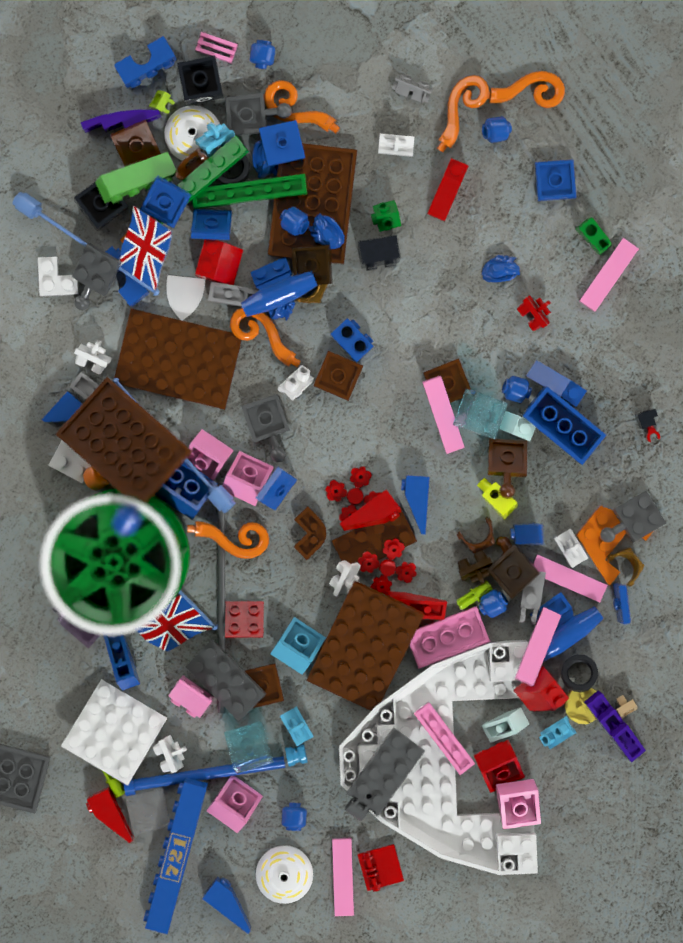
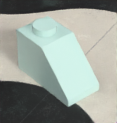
[493,409,536,441]
[482,707,529,742]

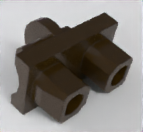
[458,550,493,585]

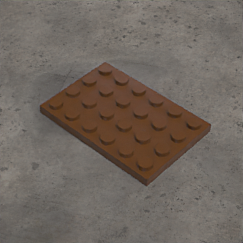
[268,143,357,265]
[114,309,242,410]
[56,377,193,504]
[306,580,424,711]

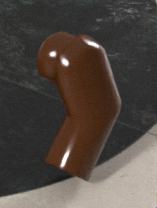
[496,536,512,555]

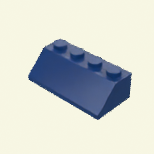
[523,386,606,465]
[155,461,218,520]

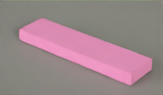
[579,238,639,312]
[422,376,465,454]
[533,555,608,602]
[515,607,561,686]
[414,702,475,775]
[332,838,354,916]

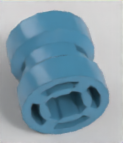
[285,744,308,767]

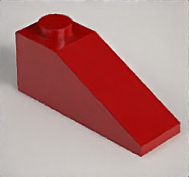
[427,158,469,222]
[340,490,402,531]
[386,591,447,620]
[86,787,135,843]

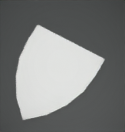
[166,275,205,320]

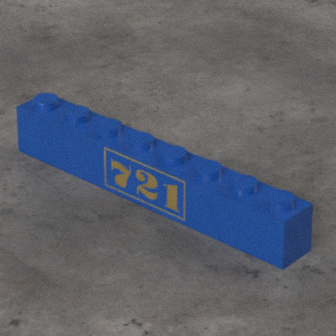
[143,778,208,934]

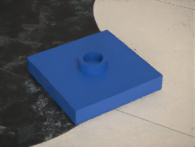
[259,120,305,167]
[535,159,576,201]
[140,175,192,228]
[191,209,232,240]
[256,467,297,511]
[613,583,631,625]

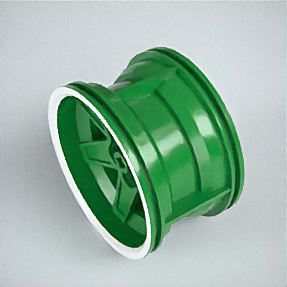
[41,488,190,635]

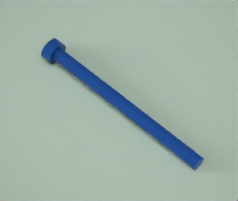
[124,756,285,796]

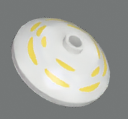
[164,105,220,163]
[256,845,313,904]

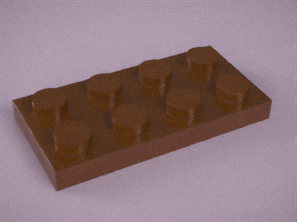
[332,507,417,564]

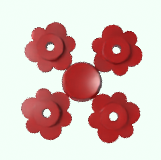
[325,466,381,522]
[358,538,417,595]

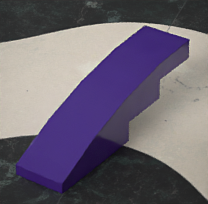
[80,109,162,133]
[584,690,646,763]

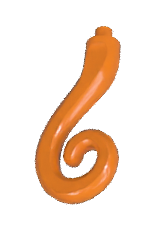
[487,71,565,108]
[437,75,489,153]
[264,80,340,134]
[230,308,301,368]
[187,521,269,559]

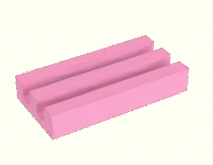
[195,32,238,64]

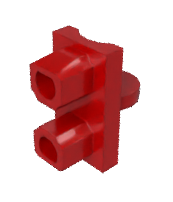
[517,295,551,331]

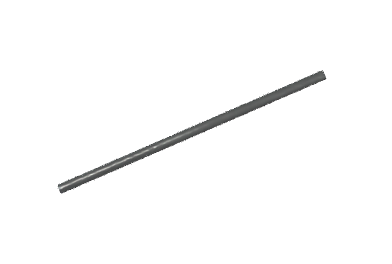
[217,483,226,713]

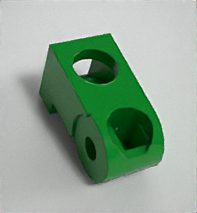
[575,217,612,255]

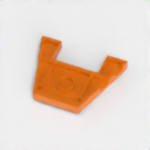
[576,506,653,586]

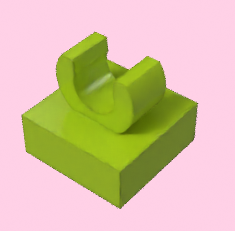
[149,90,175,113]

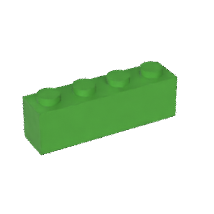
[95,152,176,203]

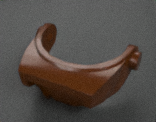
[175,148,208,180]
[456,517,495,554]

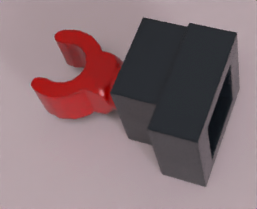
[634,408,660,442]

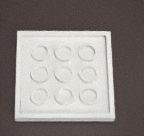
[61,679,167,786]

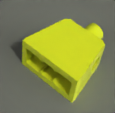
[477,478,518,520]

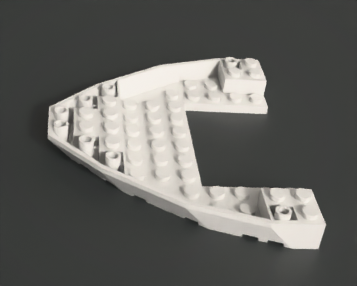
[339,640,538,875]

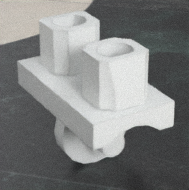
[378,134,414,157]
[74,340,112,374]
[278,365,314,400]
[554,529,588,568]
[329,560,361,597]
[153,735,187,773]

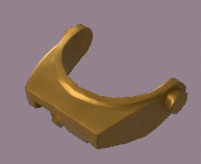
[295,284,328,303]
[607,547,645,587]

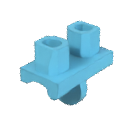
[195,123,235,157]
[280,706,314,746]
[539,716,577,749]

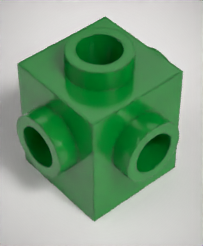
[371,200,401,232]

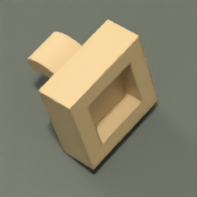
[616,695,637,718]

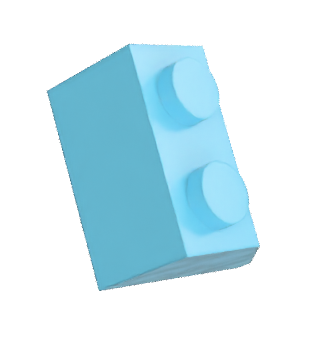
[270,617,326,675]

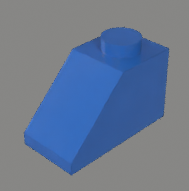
[42,391,83,423]

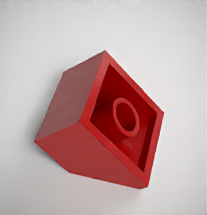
[195,239,244,285]
[513,666,569,711]
[473,740,525,793]

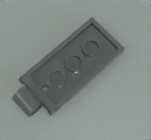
[345,727,425,821]

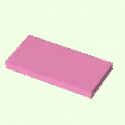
[410,606,490,669]

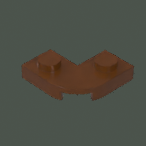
[293,506,326,560]

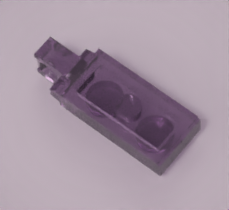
[52,607,101,649]

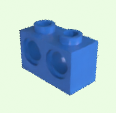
[330,318,374,363]

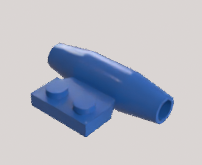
[241,257,318,317]
[530,592,604,662]

